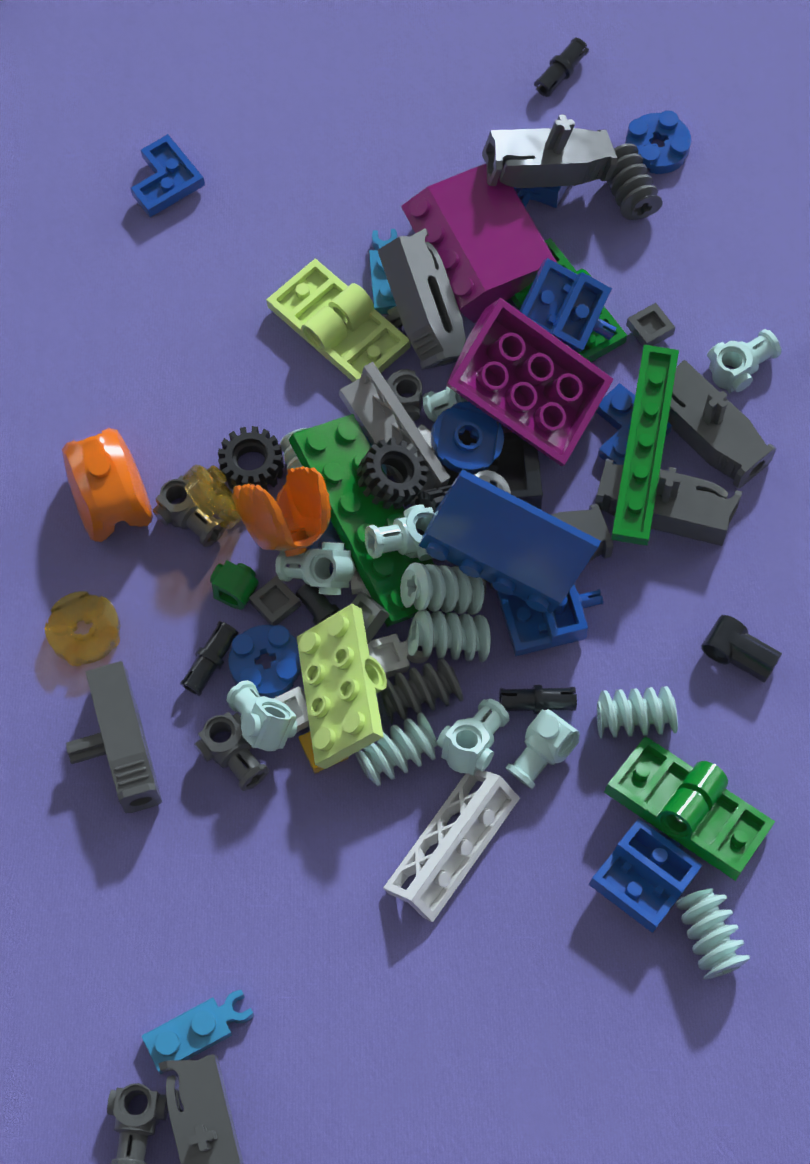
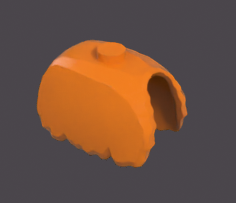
[62,428,153,542]
[232,466,331,557]

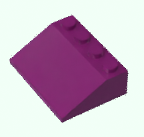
[401,163,557,323]
[446,298,614,466]

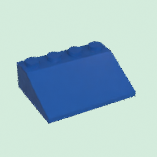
[418,469,601,614]

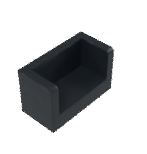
[496,433,543,510]

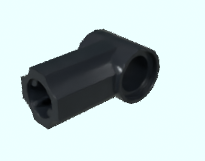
[701,615,782,683]

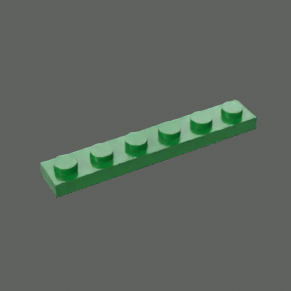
[611,345,679,546]

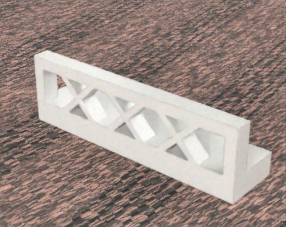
[383,770,520,922]

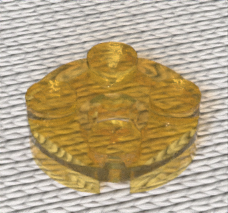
[183,465,241,529]
[45,591,121,666]

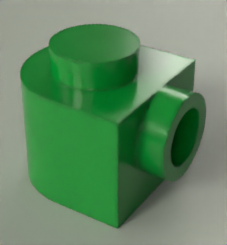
[210,560,259,610]

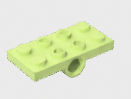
[266,258,411,382]
[297,604,387,769]

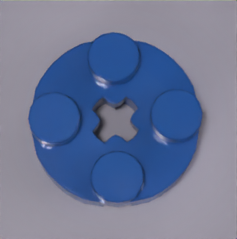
[625,110,692,174]
[431,401,504,474]
[228,625,301,698]

